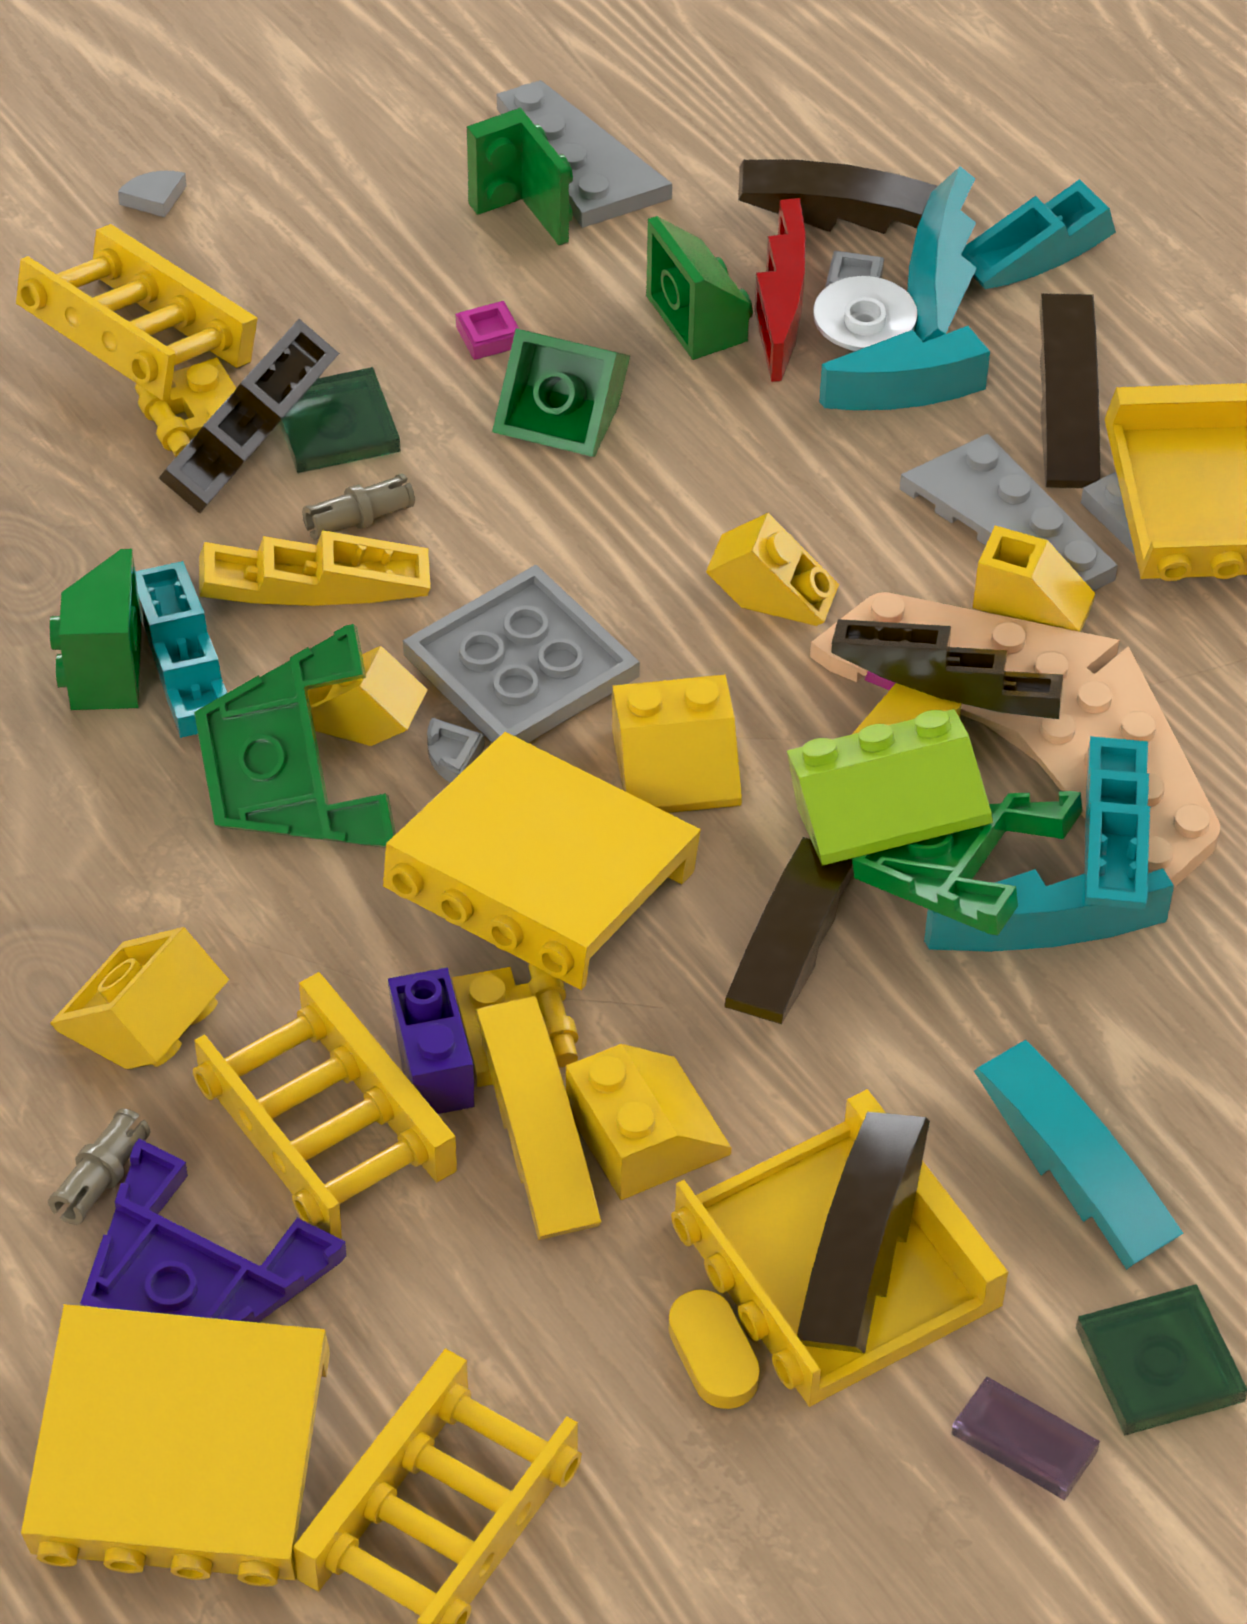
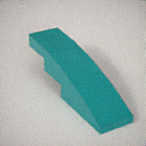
[907,166,977,342]
[135,561,227,738]
[1085,736,1150,910]
[924,868,1174,952]
[974,1039,1183,1270]

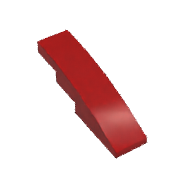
[754,198,806,382]

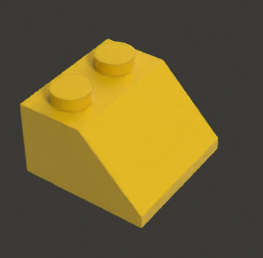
[612,674,742,813]
[50,927,229,1069]
[566,1043,732,1200]

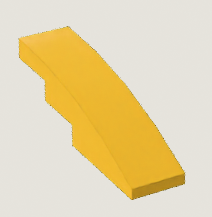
[199,530,431,606]
[475,996,601,1240]

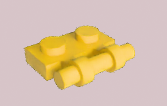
[135,357,236,457]
[452,964,579,1087]

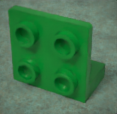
[467,107,573,245]

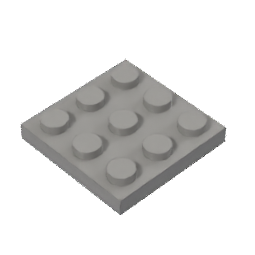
[403,565,640,743]

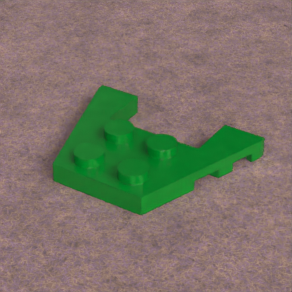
[194,624,396,848]
[852,791,1083,936]

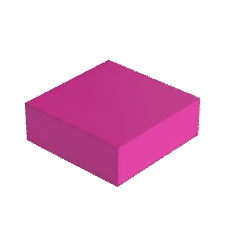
[455,301,519,360]

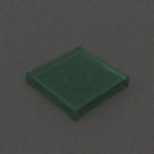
[280,367,401,473]
[1076,1284,1247,1436]

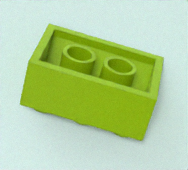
[787,709,993,866]

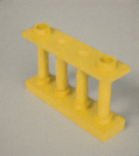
[16,224,258,401]
[193,972,457,1239]
[293,1348,582,1624]

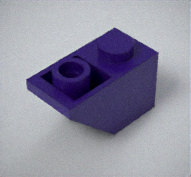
[388,967,475,1114]

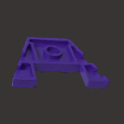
[80,1138,347,1323]

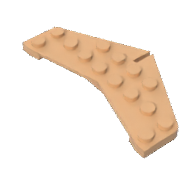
[810,592,1220,887]

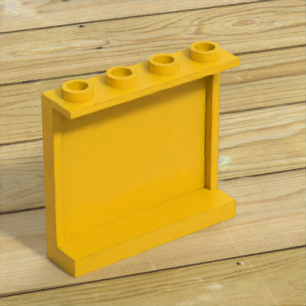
[1104,383,1247,581]
[383,732,701,990]
[671,1089,1008,1407]
[21,1304,330,1587]

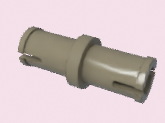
[302,474,415,540]
[48,1108,151,1225]

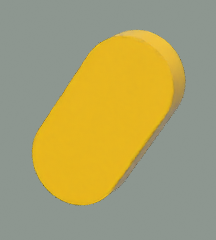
[668,1290,759,1409]

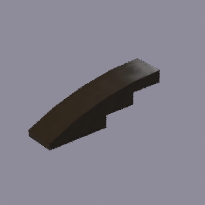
[738,160,937,234]
[1039,293,1100,488]
[159,319,340,513]
[831,619,1063,719]
[724,837,854,1024]
[797,1112,930,1353]

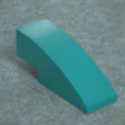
[961,179,1116,289]
[819,326,990,411]

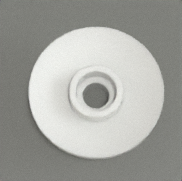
[813,276,917,351]

